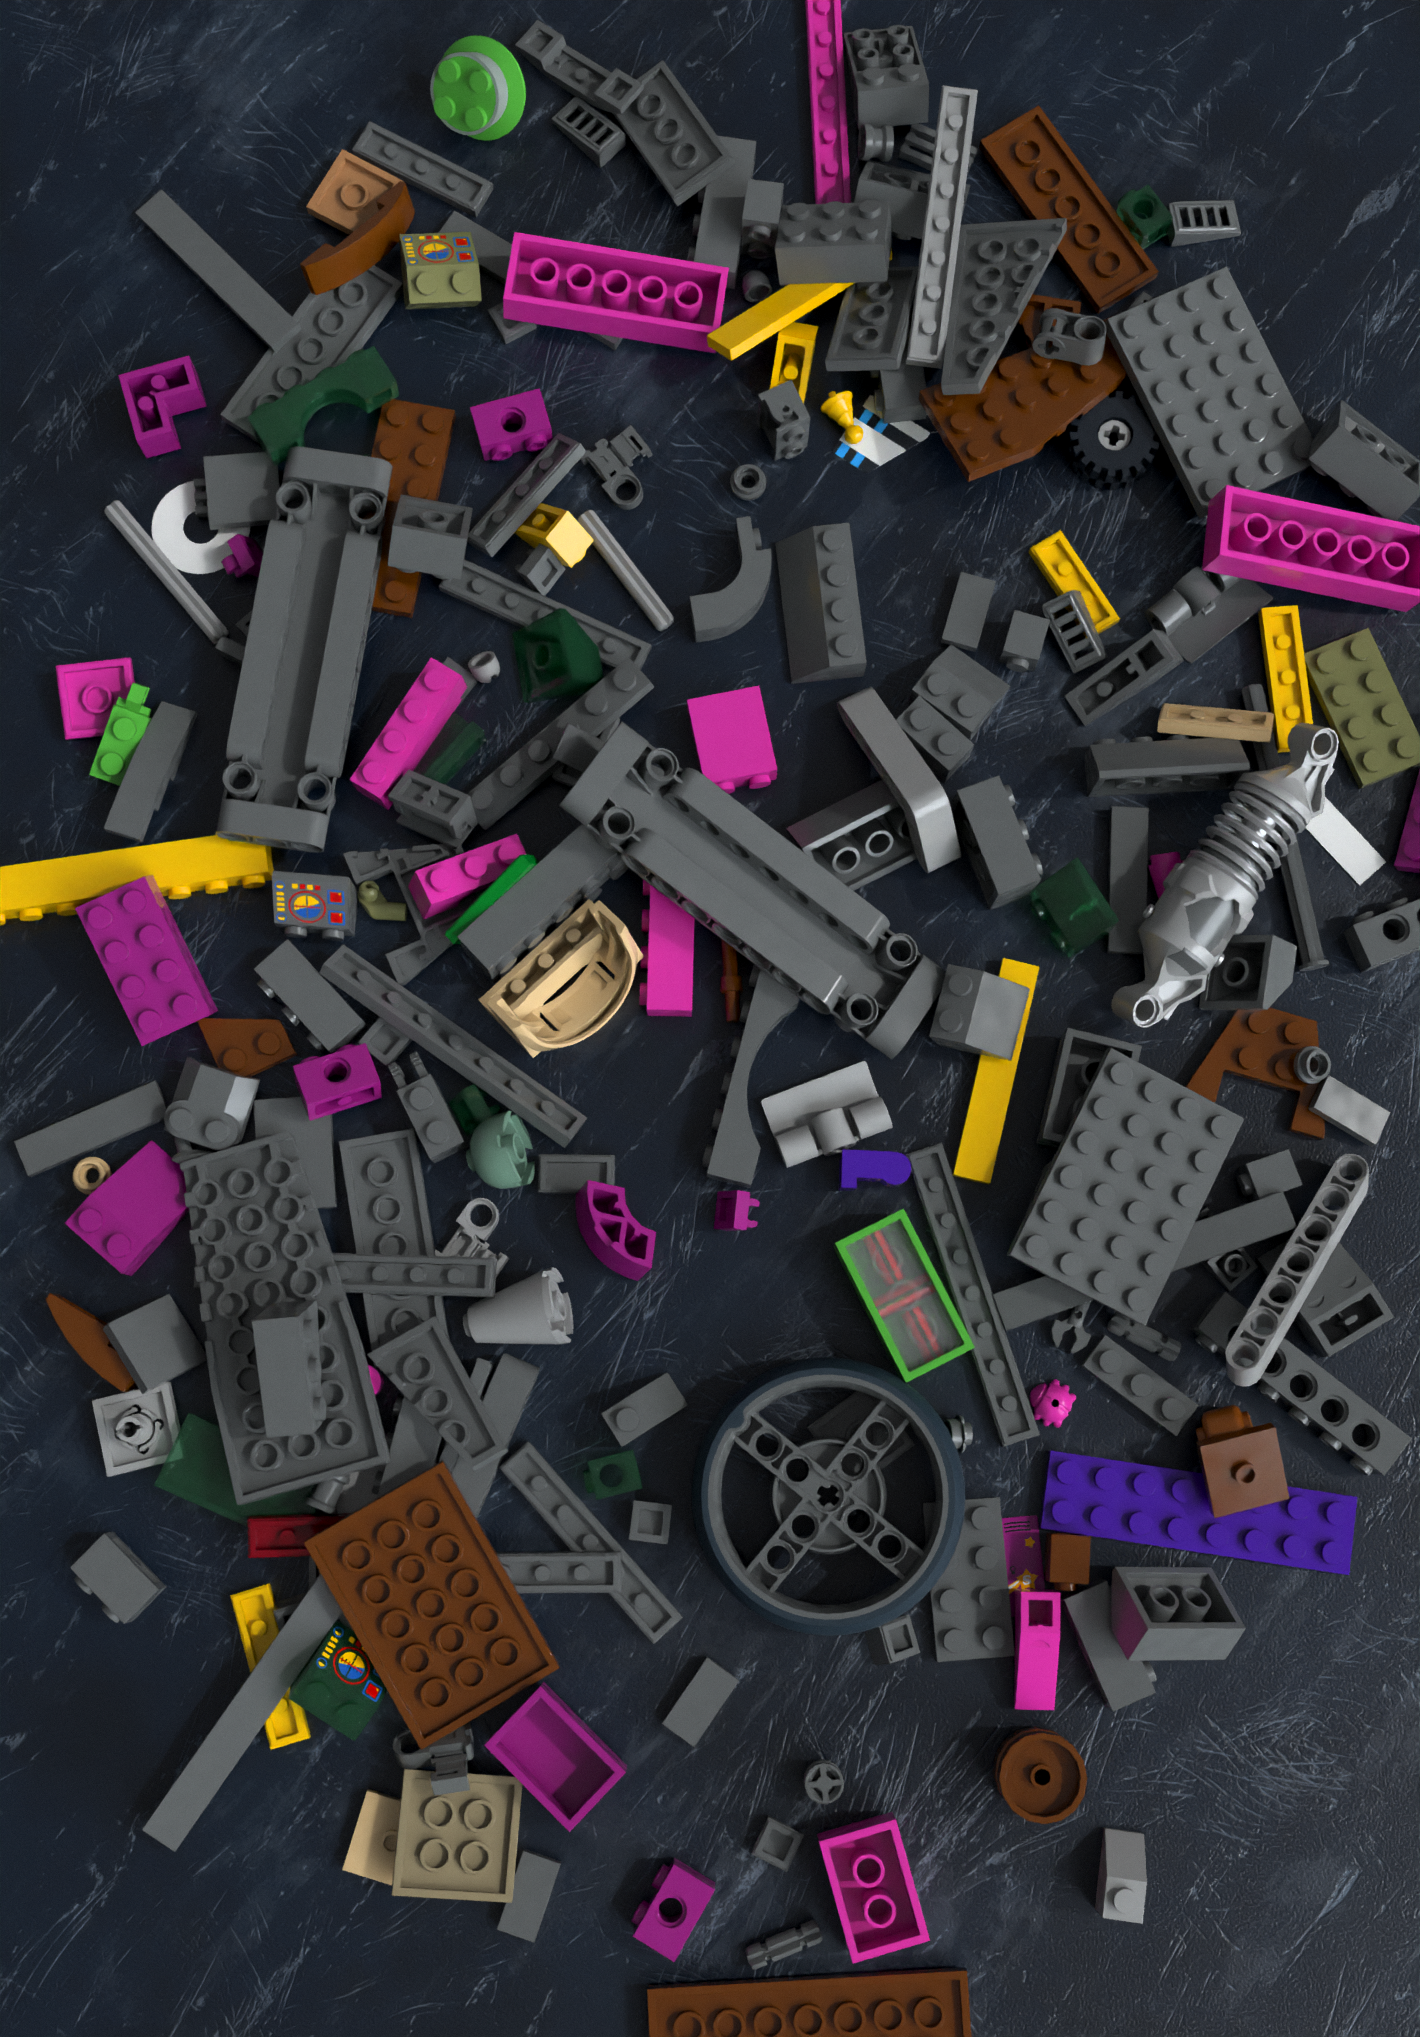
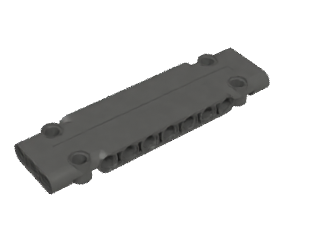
[216,446,393,853]
[559,721,946,1059]

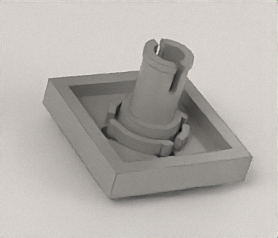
[92,1382,187,1477]

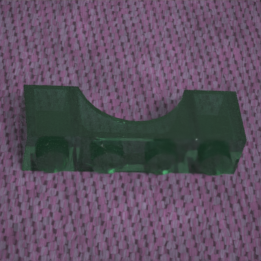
[248,346,399,466]

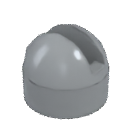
[468,651,500,683]

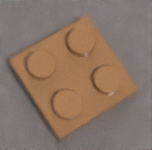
[306,149,404,235]

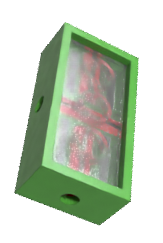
[832,1209,975,1383]

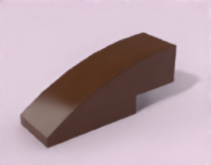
[46,1293,136,1392]

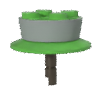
[430,35,526,141]

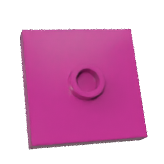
[56,658,135,740]

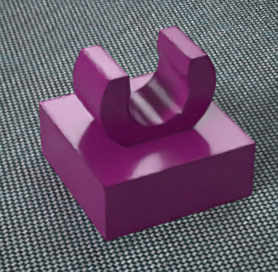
[221,534,263,578]
[714,1190,760,1231]

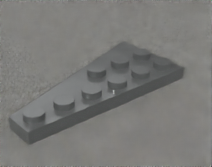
[941,218,1067,395]

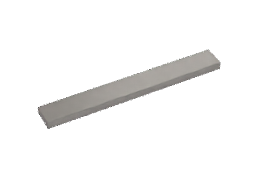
[906,86,978,369]

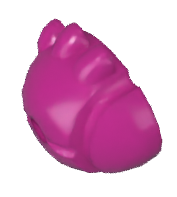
[1029,1379,1076,1428]

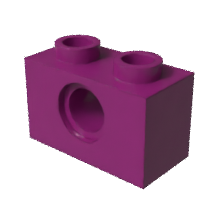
[470,388,553,461]
[293,1043,382,1121]
[631,1857,715,1962]

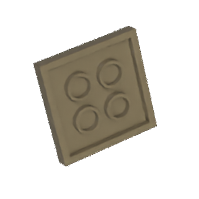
[391,1769,523,1903]

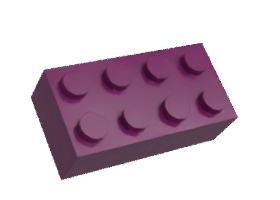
[75,875,218,1046]

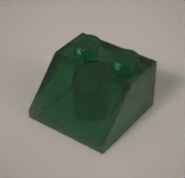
[1029,857,1119,958]

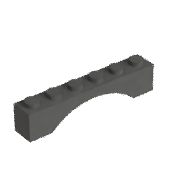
[701,964,799,1188]

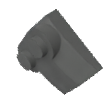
[164,1057,260,1150]

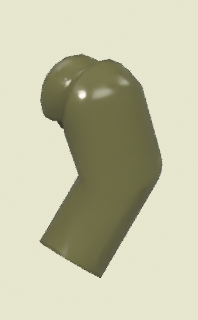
[357,881,408,921]

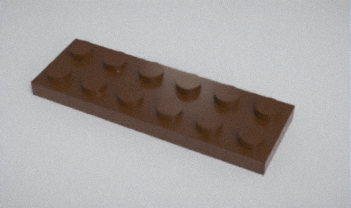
[979,105,1159,314]
[359,397,456,618]

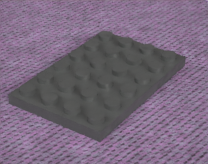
[1105,267,1314,519]
[1006,1048,1244,1325]

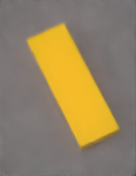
[1028,530,1120,638]

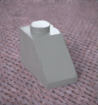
[1095,1827,1147,1924]

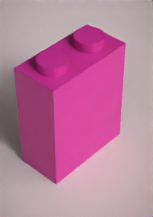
[687,686,777,794]

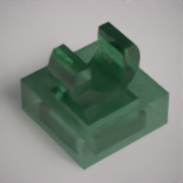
[449,1084,500,1135]

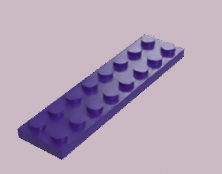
[1039,1450,1357,1575]

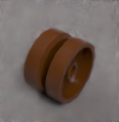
[993,1726,1087,1824]

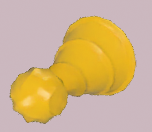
[820,391,863,444]

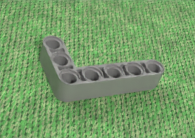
[837,686,961,874]

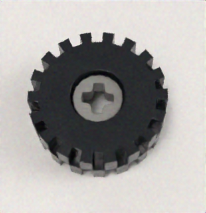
[1065,391,1160,490]

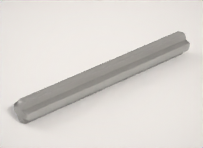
[104,500,229,644]

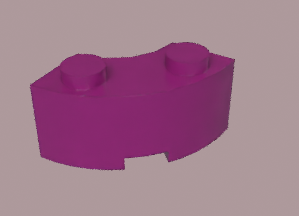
[575,1180,656,1281]

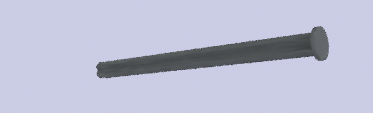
[1241,684,1329,971]

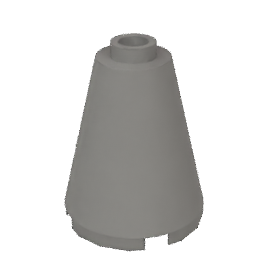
[463,1267,574,1345]

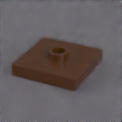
[1196,1422,1290,1518]

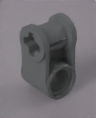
[1032,308,1106,366]

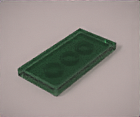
[154,1413,316,1527]

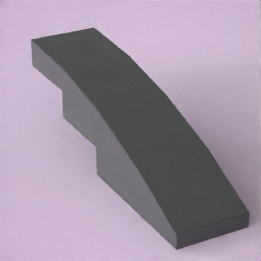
[104,701,197,843]

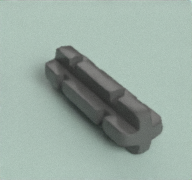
[1107,1312,1181,1361]
[745,1920,822,1970]

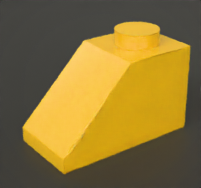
[770,322,818,403]
[514,503,594,568]

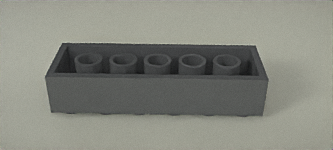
[457,820,628,983]

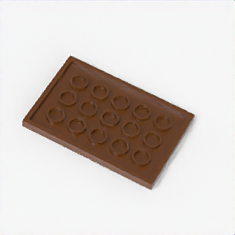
[304,1460,560,1750]

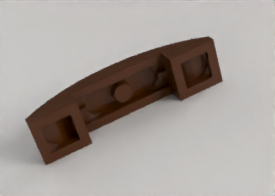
[300,181,415,295]

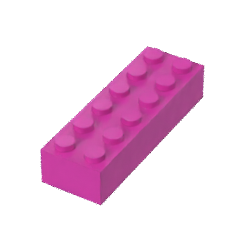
[503,232,729,353]
[1202,485,1420,612]

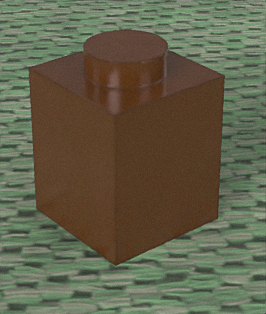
[1044,1532,1091,1591]

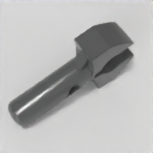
[1050,1301,1091,1354]

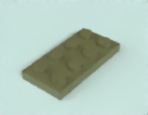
[1304,628,1420,789]

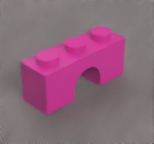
[408,834,527,919]

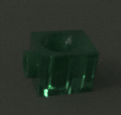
[1116,184,1173,249]
[583,1450,643,1500]

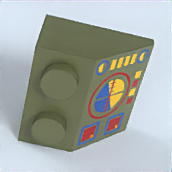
[399,232,482,310]

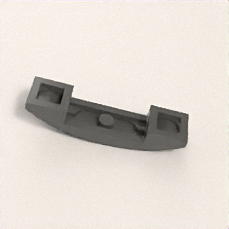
[515,20,644,114]

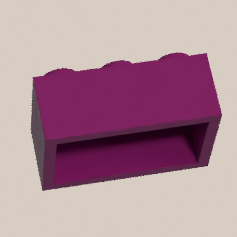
[484,1681,627,1832]

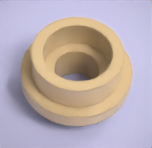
[73,1157,112,1195]

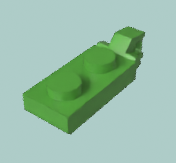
[89,682,151,786]

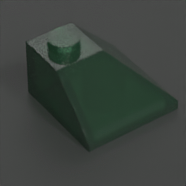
[512,608,604,703]

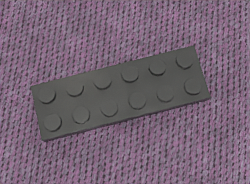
[220,265,403,458]
[339,1128,450,1368]

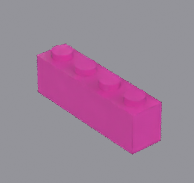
[350,657,467,810]
[640,879,695,1017]

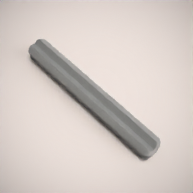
[577,510,674,631]

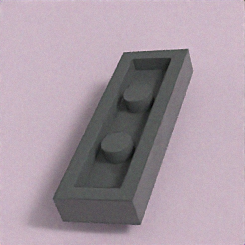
[1081,1335,1199,1436]

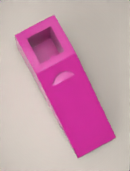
[1014,1589,1060,1710]

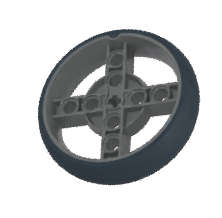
[692,1357,965,1636]

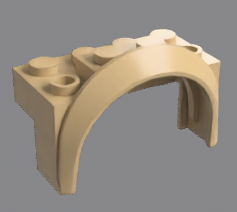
[479,899,644,1058]

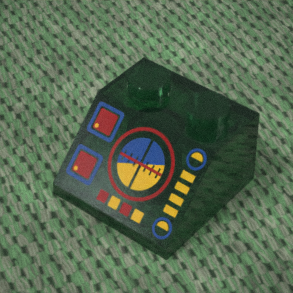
[289,1620,387,1741]

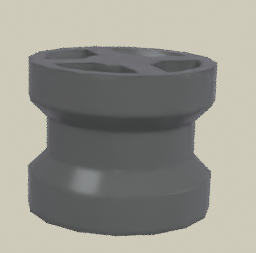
[857,123,894,162]
[803,1759,844,1804]

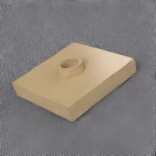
[342,1789,401,1885]

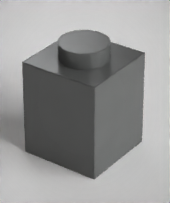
[999,610,1050,672]
[1237,1149,1302,1202]

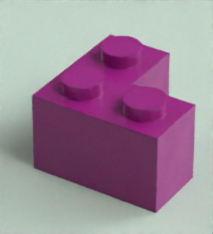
[118,355,207,458]

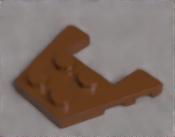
[1185,1007,1325,1140]

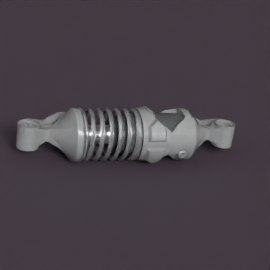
[1111,723,1339,1028]

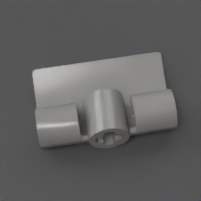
[761,1061,893,1168]

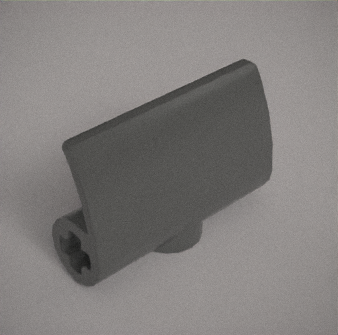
[1145,566,1273,664]

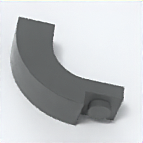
[690,516,772,643]

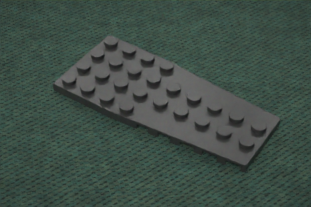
[180,1131,391,1505]

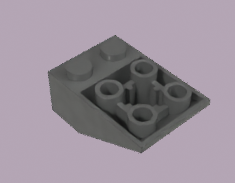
[843,25,929,130]
[1256,1235,1394,1358]

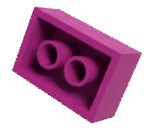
[817,1812,930,1964]

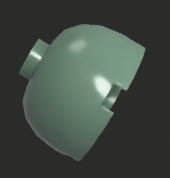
[466,1111,535,1189]

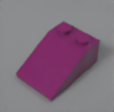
[65,1140,189,1276]

